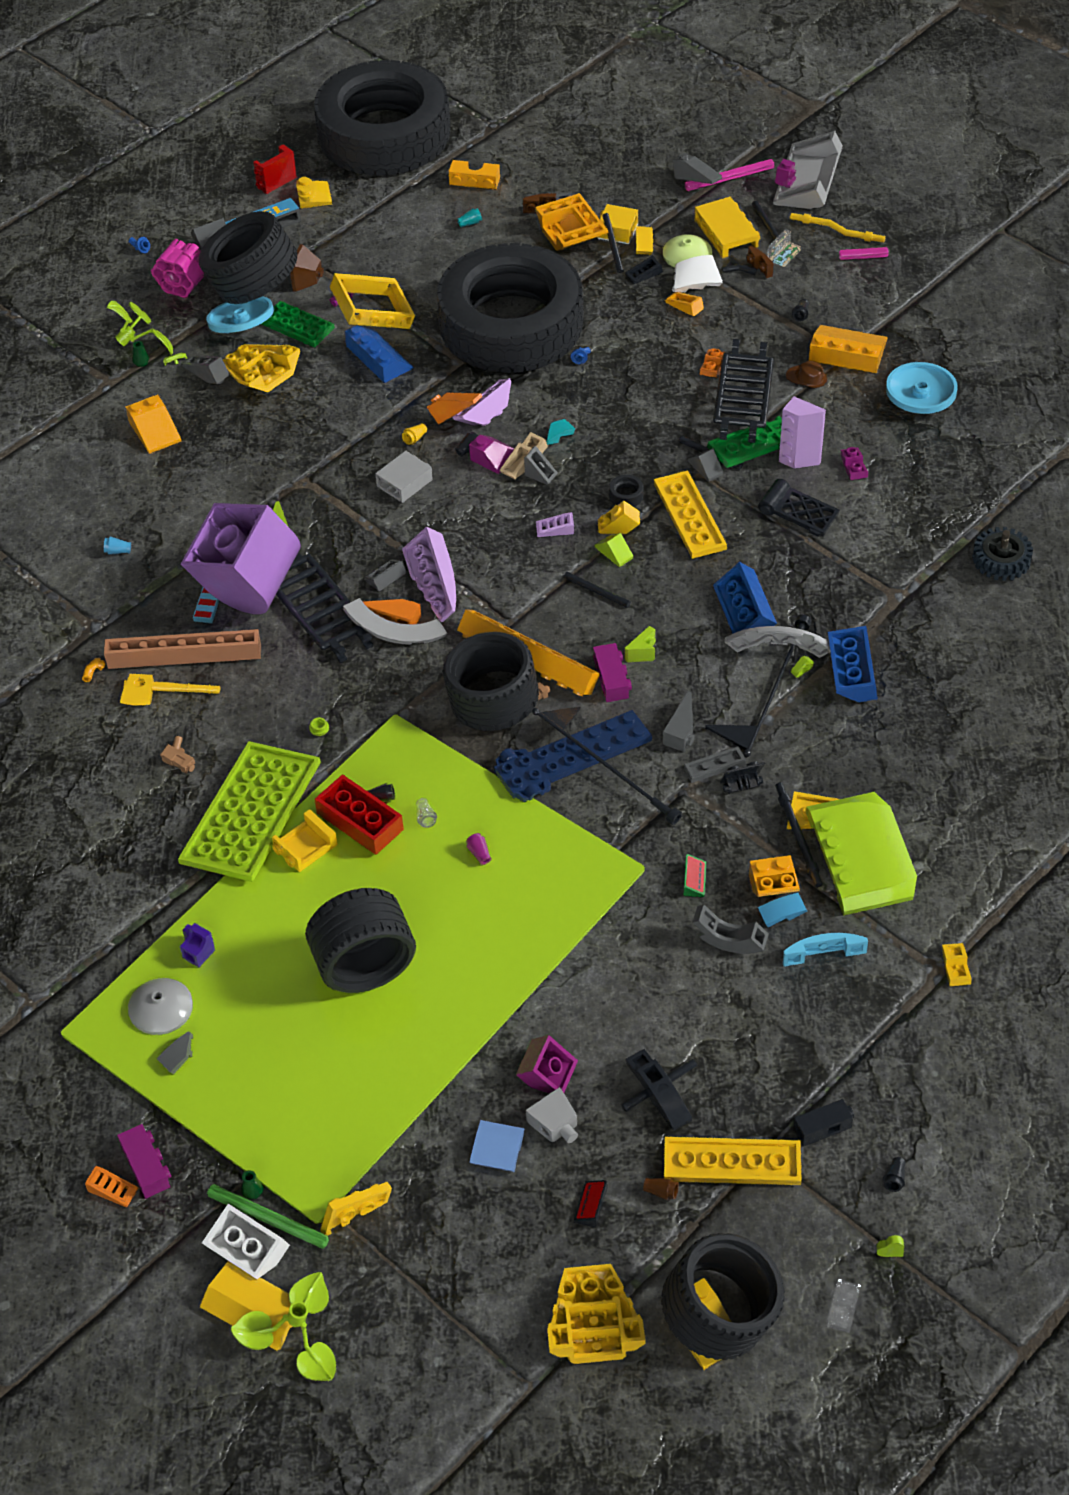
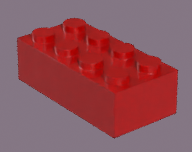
[315,774,404,855]

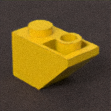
[598,501,640,534]

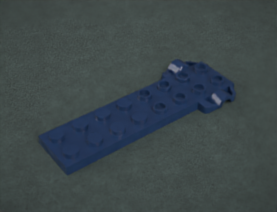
[494,710,652,802]

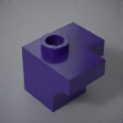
[180,923,215,968]

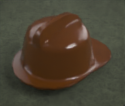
[786,361,827,388]

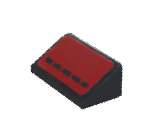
[574,1180,607,1228]

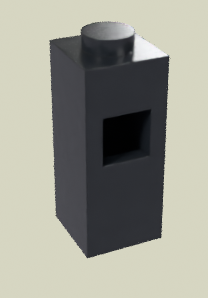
[793,1099,854,1147]

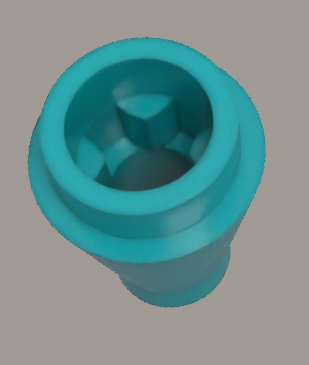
[457,208,482,227]

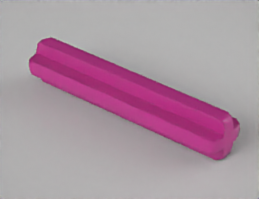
[839,247,888,260]

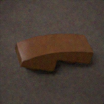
[523,193,557,214]
[746,246,774,278]

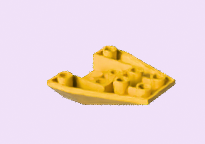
[223,344,300,392]

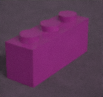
[593,643,632,702]
[117,1124,171,1199]

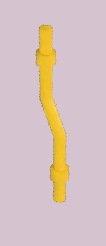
[790,213,885,243]

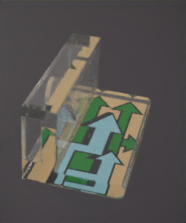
[768,229,801,267]

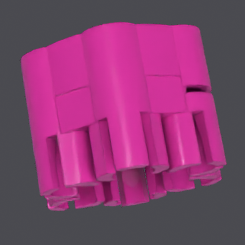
[151,239,204,298]

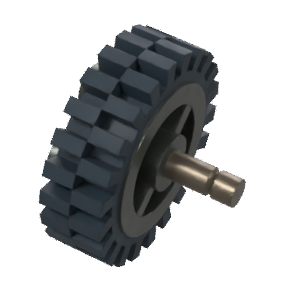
[972,527,1033,581]

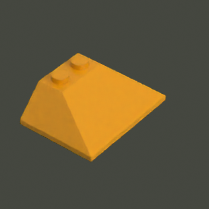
[535,193,608,251]

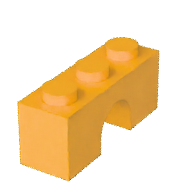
[449,160,500,189]

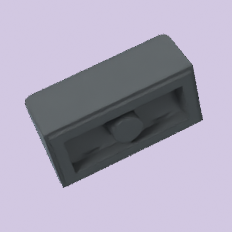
[364,559,406,591]

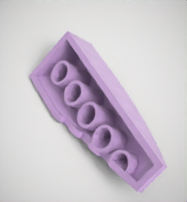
[402,527,456,622]

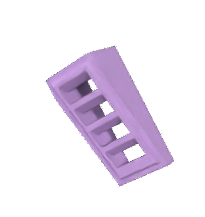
[536,512,574,537]

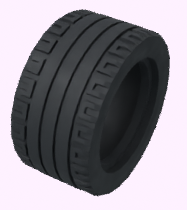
[198,211,297,304]

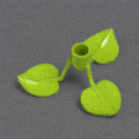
[107,301,173,355]
[231,1272,336,1381]

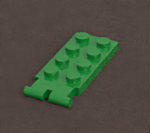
[707,416,782,468]

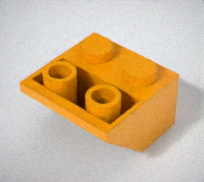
[749,855,800,897]

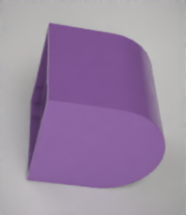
[181,503,301,614]

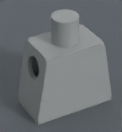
[526,1087,578,1143]

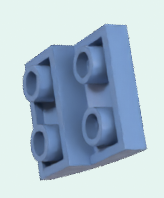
[470,1120,525,1172]

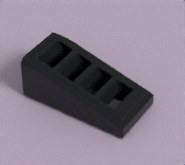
[625,255,663,284]

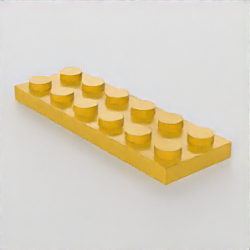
[654,471,727,559]
[664,1137,802,1185]

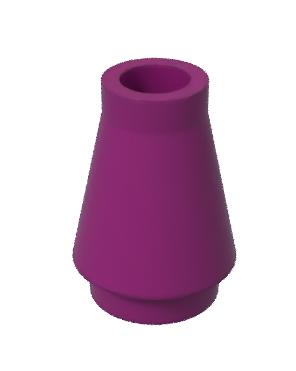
[466,833,492,865]

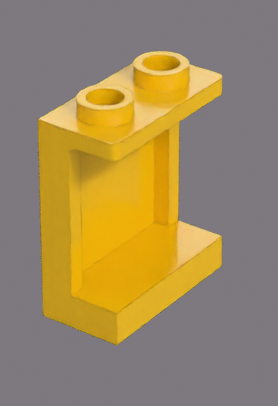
[272,809,338,872]

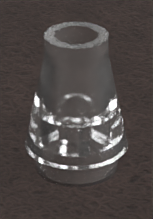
[416,798,437,828]

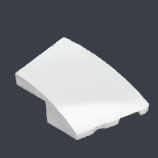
[672,255,723,293]

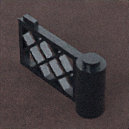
[758,479,840,537]

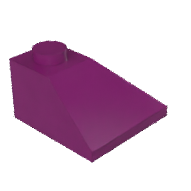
[469,434,515,474]

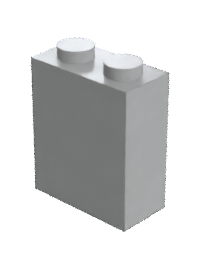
[375,451,433,503]

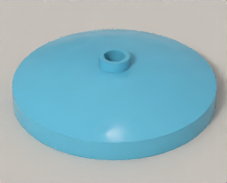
[206,296,274,333]
[886,362,957,414]

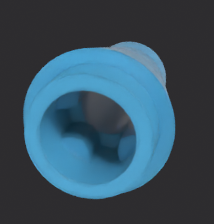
[104,536,131,555]

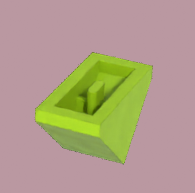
[595,533,633,567]

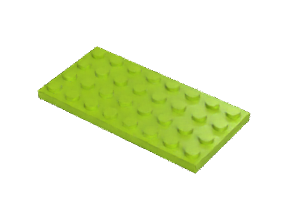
[178,741,321,882]

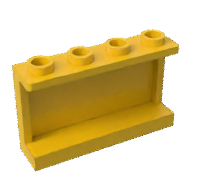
[695,197,760,258]

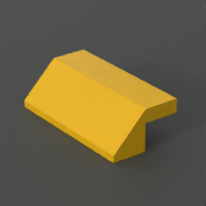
[200,1261,293,1351]

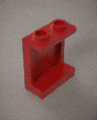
[253,144,297,194]

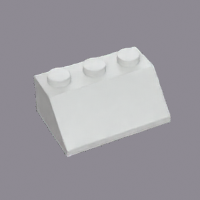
[202,1204,290,1279]

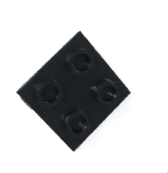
[720,761,765,794]

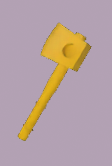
[120,674,220,705]

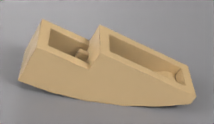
[499,432,548,479]

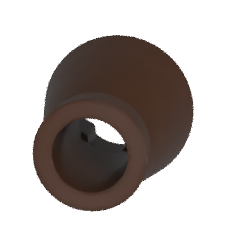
[643,1178,679,1201]

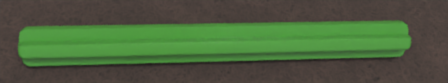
[207,1184,329,1249]

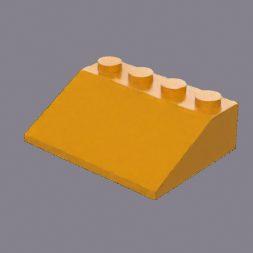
[809,325,888,373]

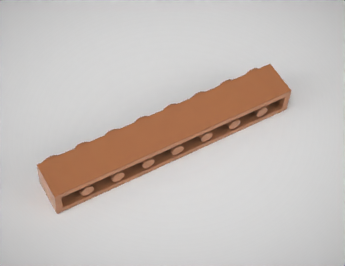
[104,629,261,669]

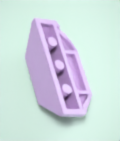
[452,379,511,426]

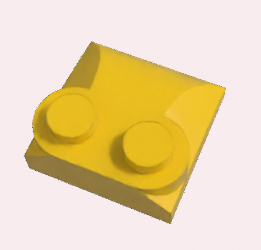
[296,177,332,209]

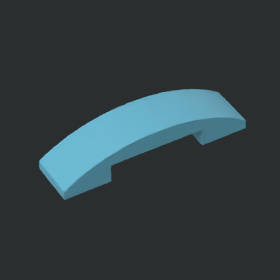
[783,933,868,966]

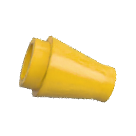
[402,423,427,445]

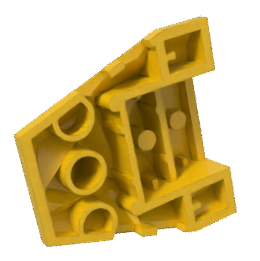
[547,1264,646,1364]

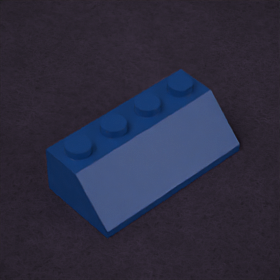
[345,325,413,383]
[713,562,777,633]
[828,626,878,702]

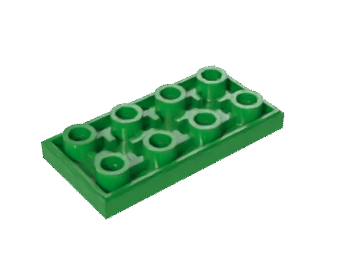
[261,301,335,348]

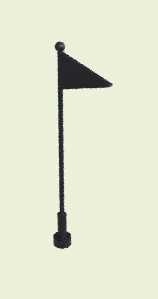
[705,614,812,757]
[532,707,683,825]

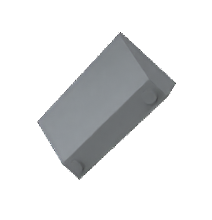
[773,131,842,209]

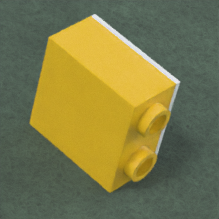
[598,204,638,244]

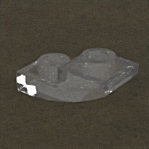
[826,1279,861,1333]

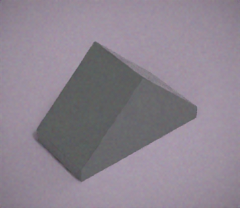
[524,446,558,485]
[688,449,723,482]

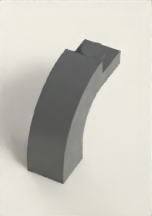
[692,904,769,954]

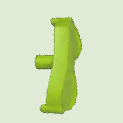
[163,353,187,366]

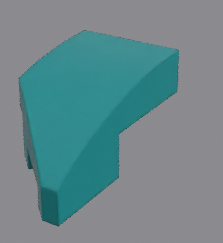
[546,419,575,445]

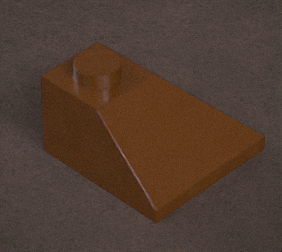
[290,244,324,292]

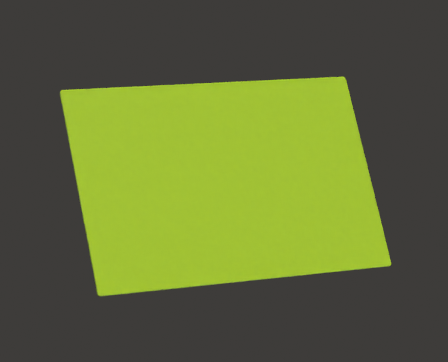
[61,715,645,1224]

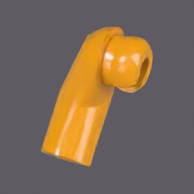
[82,658,106,682]

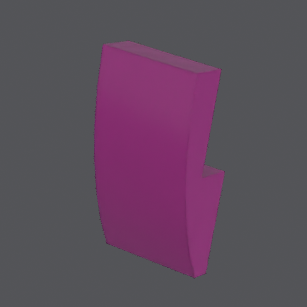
[841,447,868,480]

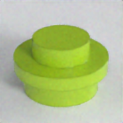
[309,717,329,736]

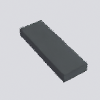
[683,746,746,783]

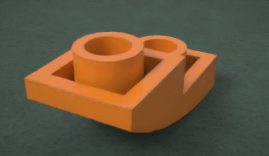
[700,348,725,378]

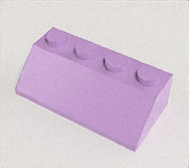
[779,397,826,469]

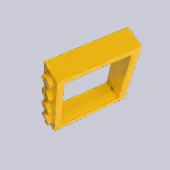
[330,273,415,329]

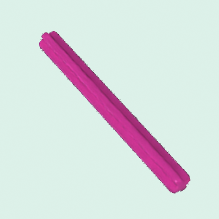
[685,159,774,191]

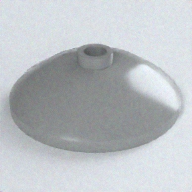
[128,978,193,1035]

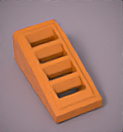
[85,1166,138,1208]

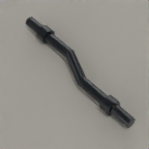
[775,782,823,888]

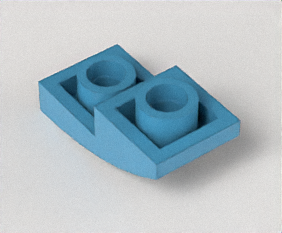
[758,893,807,927]

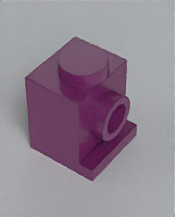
[775,159,796,188]

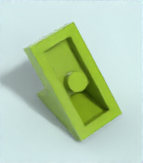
[625,626,656,662]

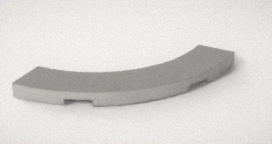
[343,598,447,644]
[725,626,831,658]

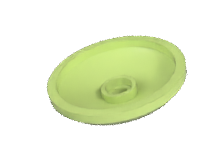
[663,235,712,267]

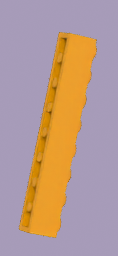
[457,609,600,697]

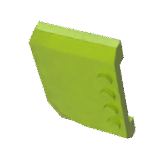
[805,792,917,916]

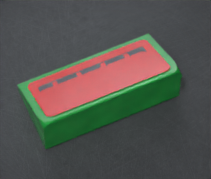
[684,854,706,897]

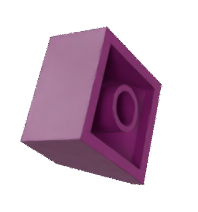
[516,1035,578,1094]

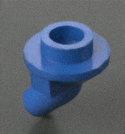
[128,237,150,253]
[571,347,591,364]

